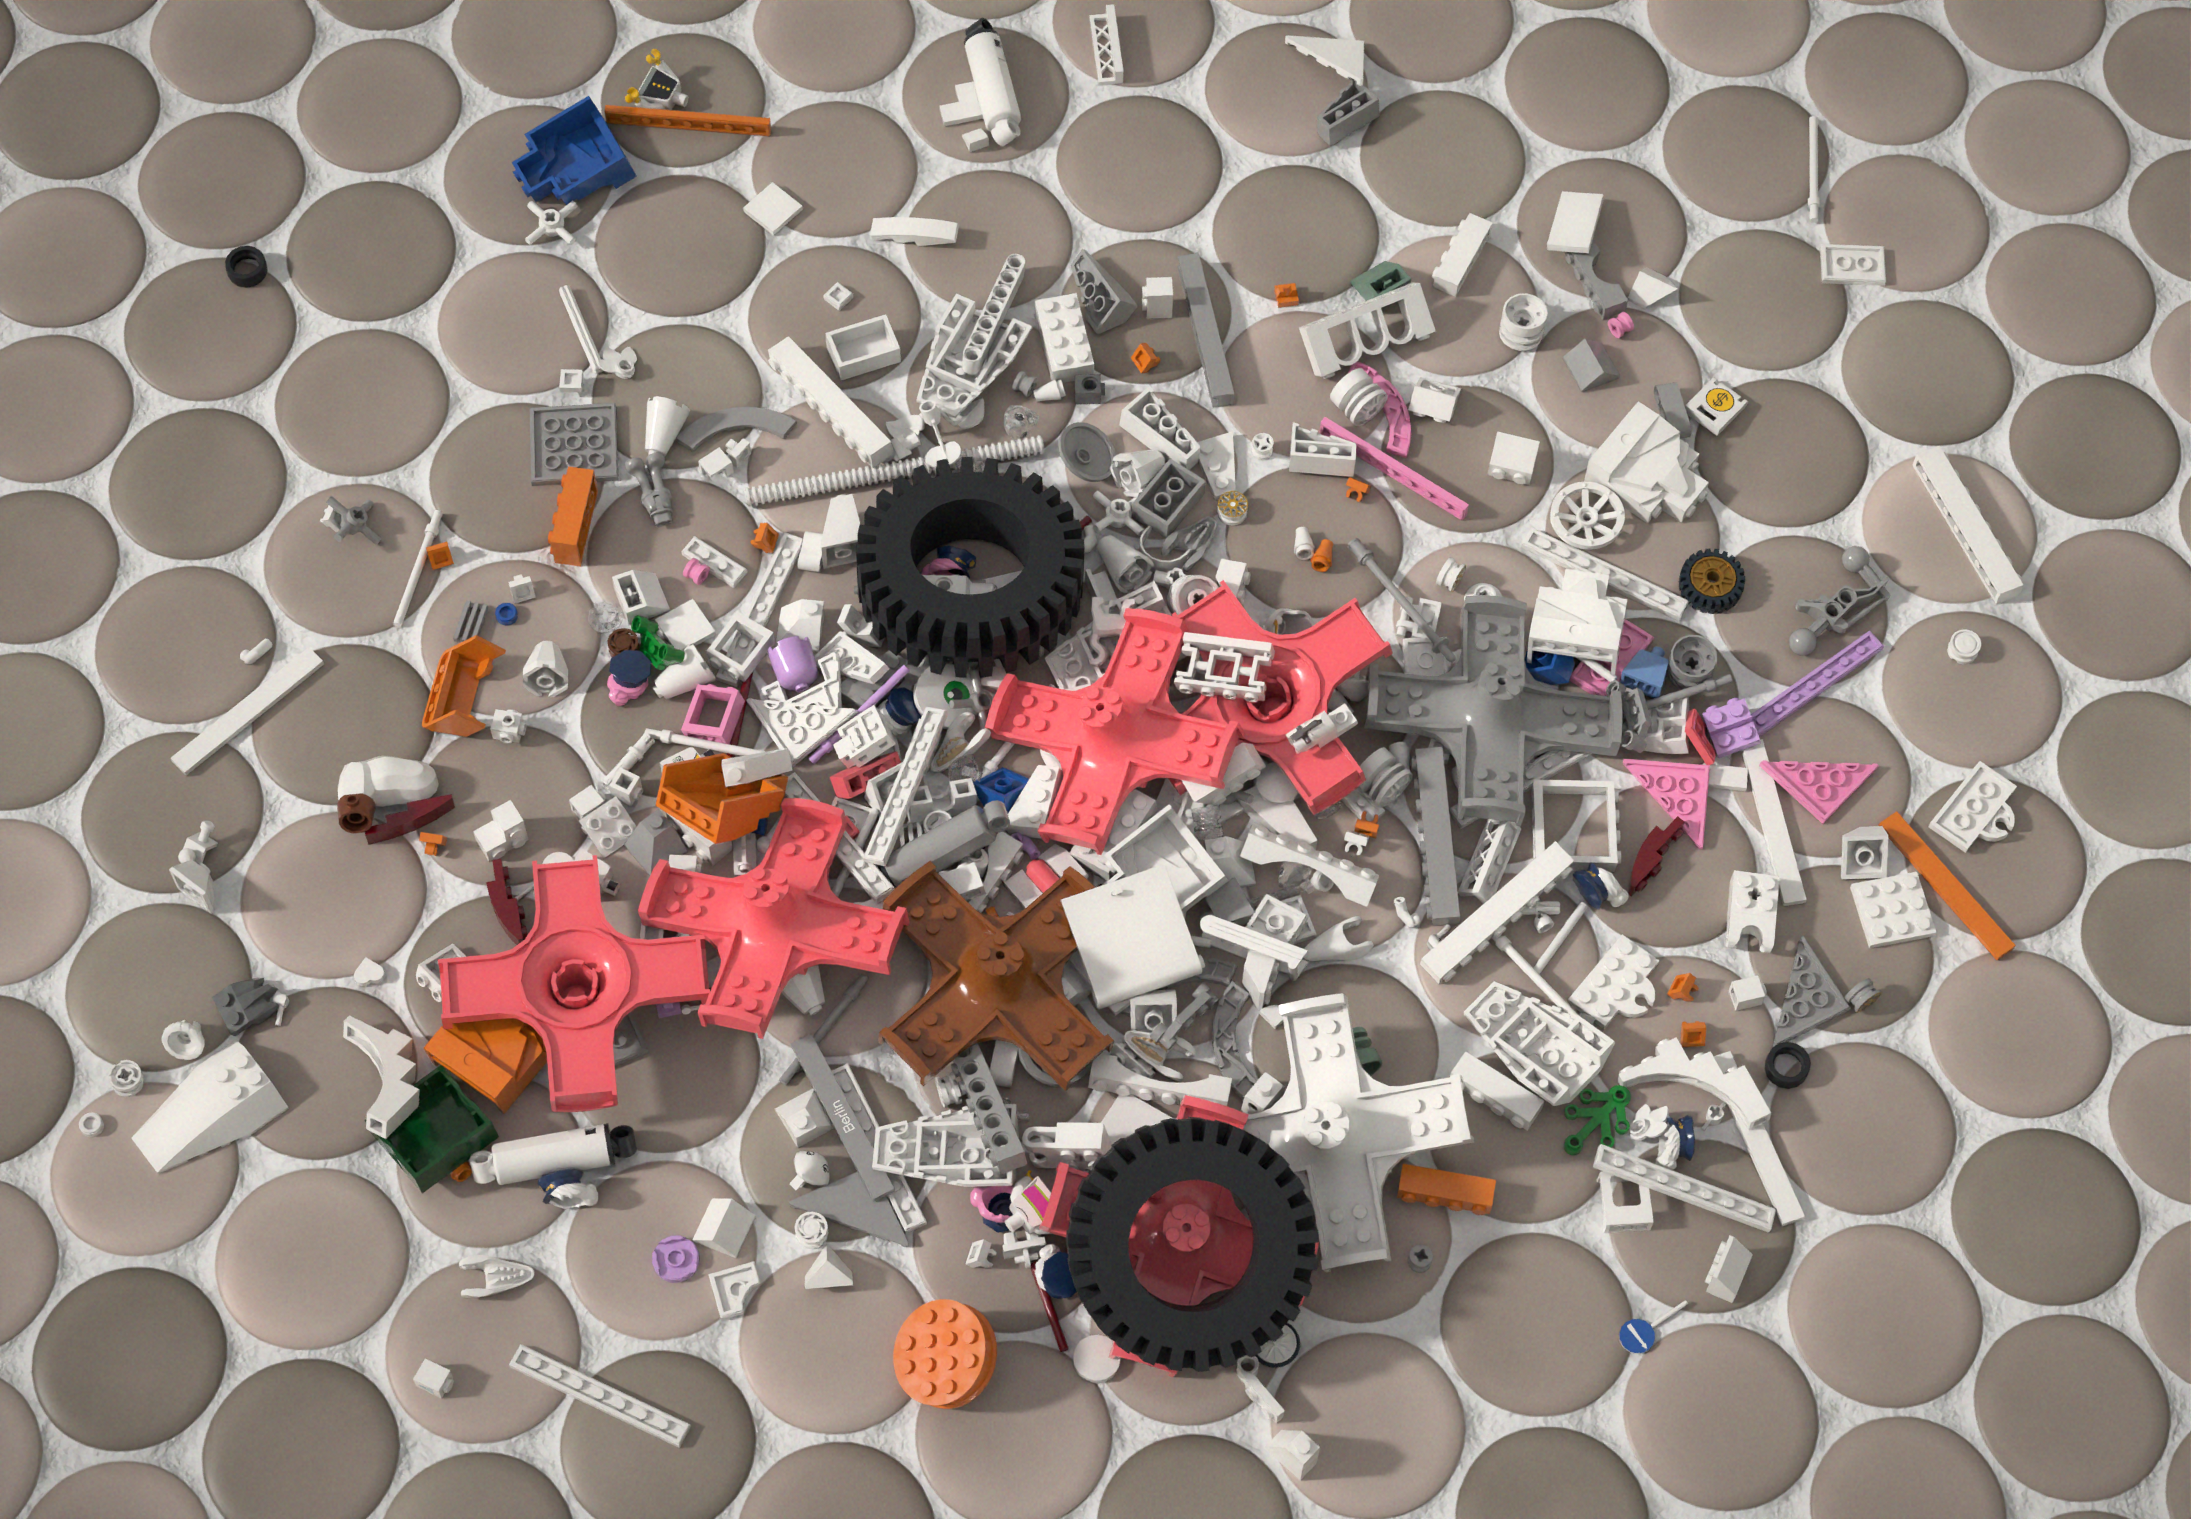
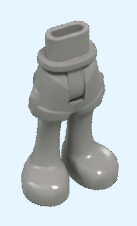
[625,452,673,527]

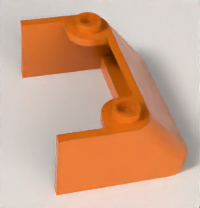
[422,635,506,737]

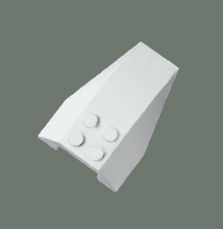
[916,294,1032,419]
[1045,581,1187,691]
[1464,981,1615,1106]
[132,1040,289,1174]
[872,1104,1019,1187]

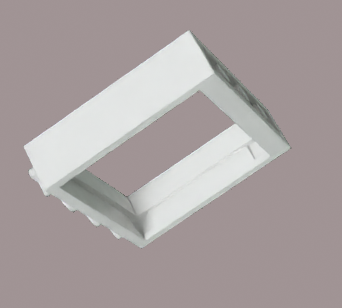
[1531,780,1621,872]

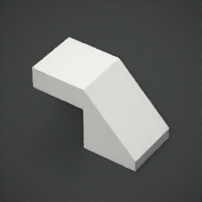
[1038,844,1089,879]

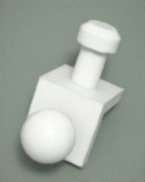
[178,821,218,864]

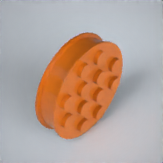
[893,1299,997,1409]

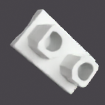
[1002,1230,1046,1269]

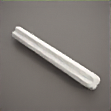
[559,285,604,374]

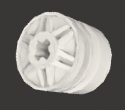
[1499,293,1548,351]
[1330,368,1388,426]
[1358,747,1413,808]

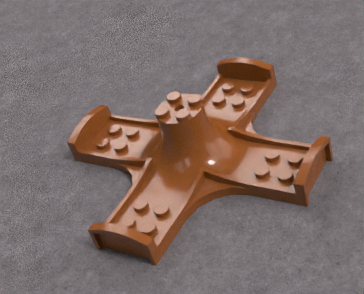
[878,861,1114,1091]

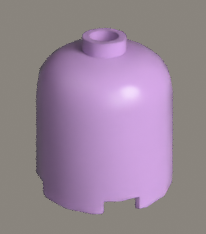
[767,636,818,692]

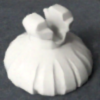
[162,1020,205,1060]

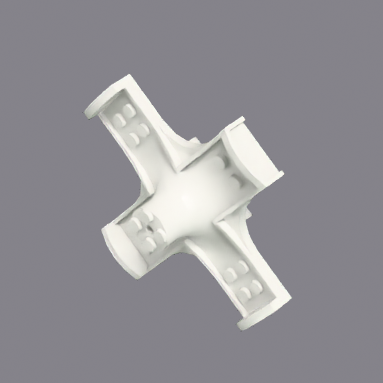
[1243,993,1474,1272]

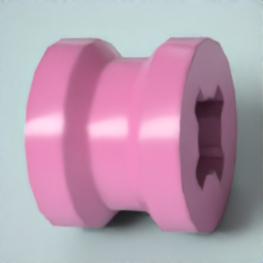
[1608,312,1634,338]
[683,558,710,585]

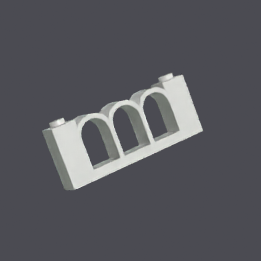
[1299,283,1436,379]

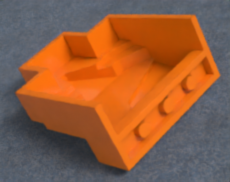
[656,753,788,844]
[424,1018,547,1114]

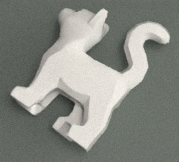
[1089,597,1135,666]

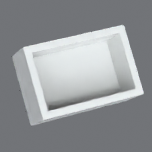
[825,314,901,381]

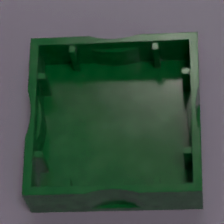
[365,1065,499,1194]

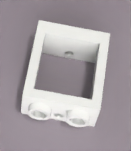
[707,611,775,682]

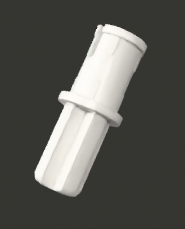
[1521,901,1560,917]

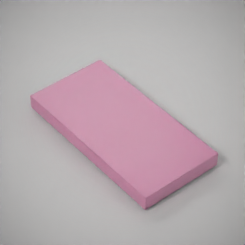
[1569,619,1654,696]

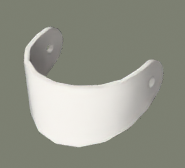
[1139,526,1193,572]

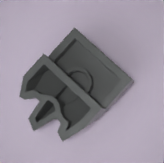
[212,978,279,1036]

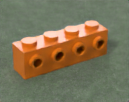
[1397,1164,1496,1215]

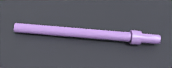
[808,665,910,764]

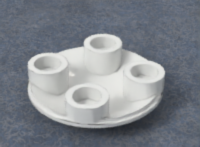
[1256,762,1298,803]

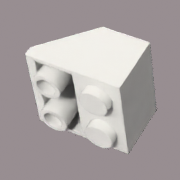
[612,570,670,625]
[1242,949,1280,1011]
[1705,1235,1753,1303]

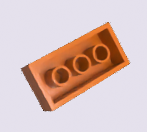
[548,466,598,567]

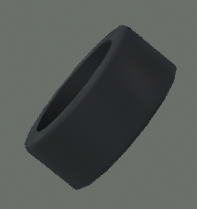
[225,245,268,288]
[1764,1042,1811,1089]

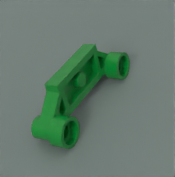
[631,615,685,670]

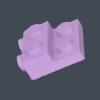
[1702,698,1761,758]

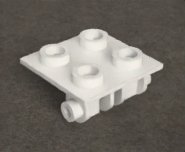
[579,796,637,858]

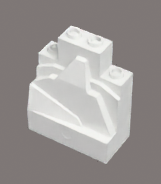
[1584,401,1709,523]
[1527,569,1627,676]
[1103,804,1229,914]

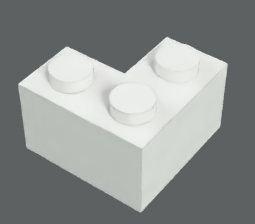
[473,800,529,862]

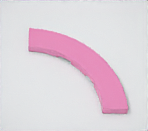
[1348,361,1411,458]

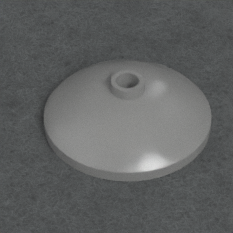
[1058,422,1116,482]

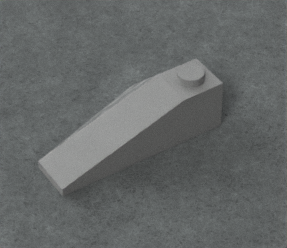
[1071,249,1138,334]

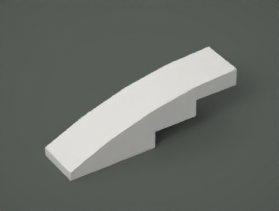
[870,217,959,246]

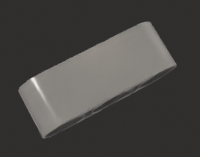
[1654,382,1691,439]

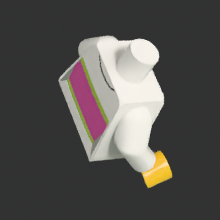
[1005,1170,1052,1234]

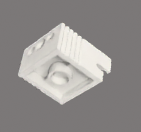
[1245,894,1308,962]

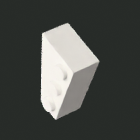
[1289,422,1356,477]
[666,813,733,867]

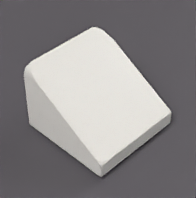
[962,128,989,152]

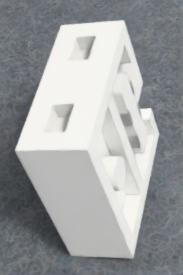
[833,705,896,769]

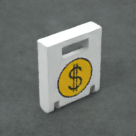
[1685,377,1748,436]

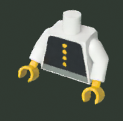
[625,49,689,110]

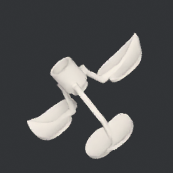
[886,398,984,468]

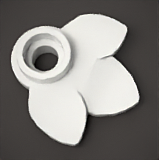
[597,347,637,379]
[1629,1104,1669,1141]

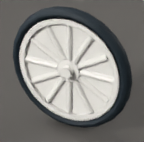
[1256,1322,1300,1368]

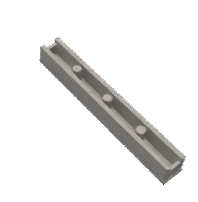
[1177,252,1234,408]

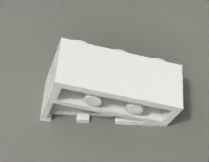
[1182,743,1266,805]
[1006,765,1063,840]

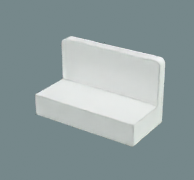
[1085,568,1117,602]

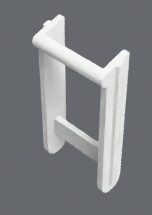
[1200,915,1308,981]

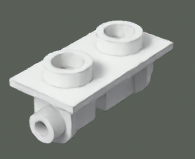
[733,833,757,876]
[1110,1042,1155,1078]

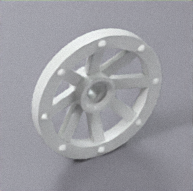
[1550,482,1625,550]

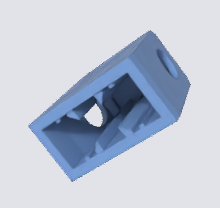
[1620,646,1669,699]

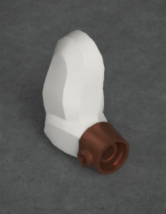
[337,756,439,834]

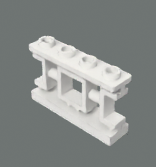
[1174,632,1275,702]

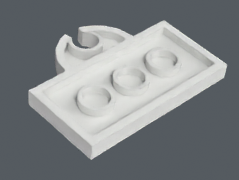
[1928,761,2017,853]
[1567,934,1659,1029]

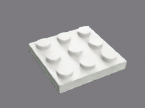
[1850,872,1937,949]

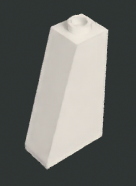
[1238,786,1317,850]

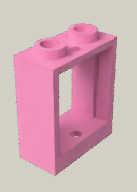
[681,684,745,744]

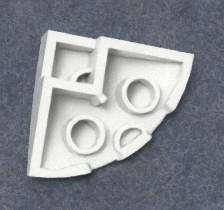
[1622,693,1690,754]

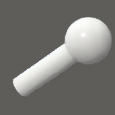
[756,816,781,854]

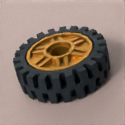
[1679,548,1745,614]

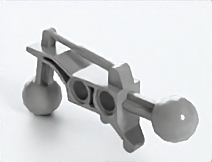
[1789,546,1890,656]

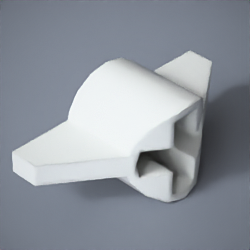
[1701,1102,1727,1131]

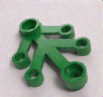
[1564,1085,1631,1155]

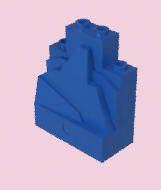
[512,96,637,205]

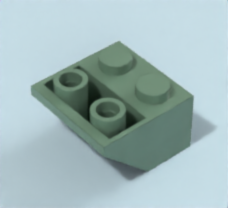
[1351,261,1411,309]

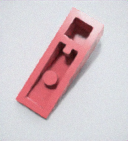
[830,751,901,799]

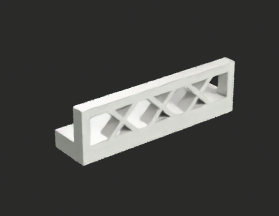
[1090,5,1123,85]
[1458,819,1521,904]

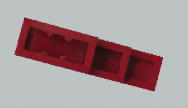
[365,794,455,845]

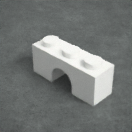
[907,778,977,823]

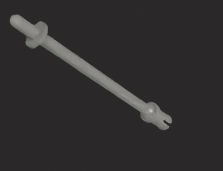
[1348,538,1456,662]

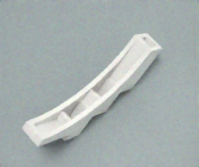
[343,1016,419,1139]
[1618,1037,1771,1130]

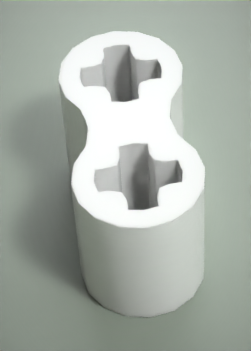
[798,531,823,573]

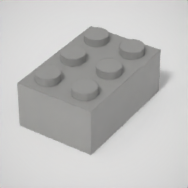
[1132,458,1205,538]

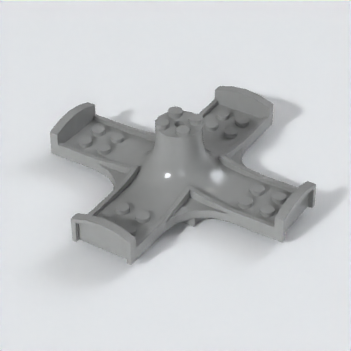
[1364,595,1622,826]

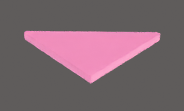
[1623,759,1710,849]
[1759,760,1879,824]

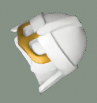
[1262,608,1313,635]

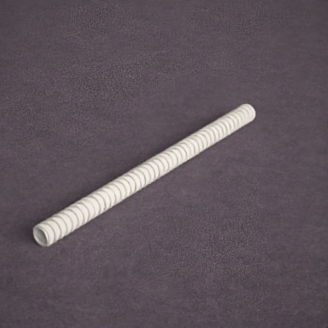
[744,435,1044,507]

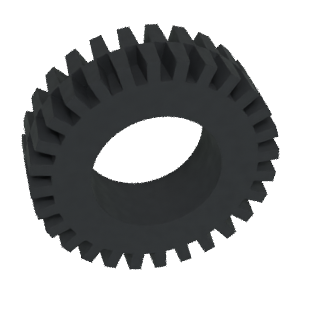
[856,457,1085,678]
[1066,1117,1319,1372]

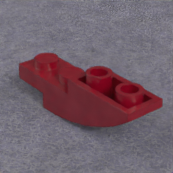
[1628,816,1685,897]
[486,859,528,945]

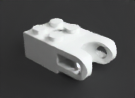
[1725,870,1780,953]
[1022,1122,1112,1170]

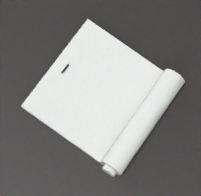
[1061,864,1205,1010]

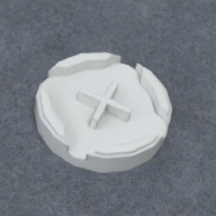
[1073,1335,1121,1383]

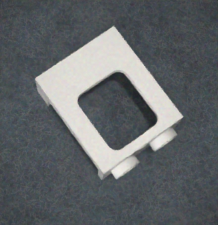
[1597,1171,1654,1233]

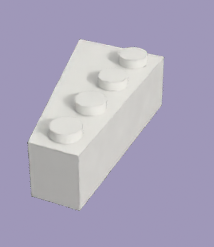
[1119,386,1201,470]

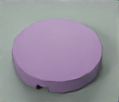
[652,1235,699,1283]

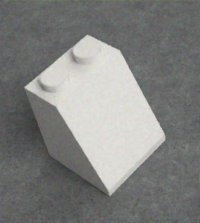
[820,494,860,569]

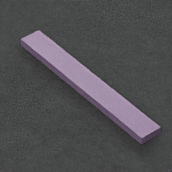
[1751,630,1884,737]

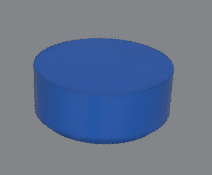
[495,603,518,626]

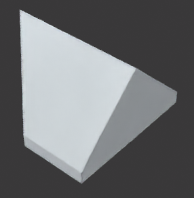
[1628,267,1677,309]
[805,1244,853,1289]

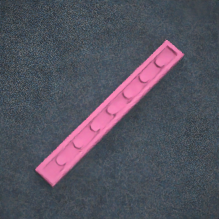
[1319,417,1469,521]

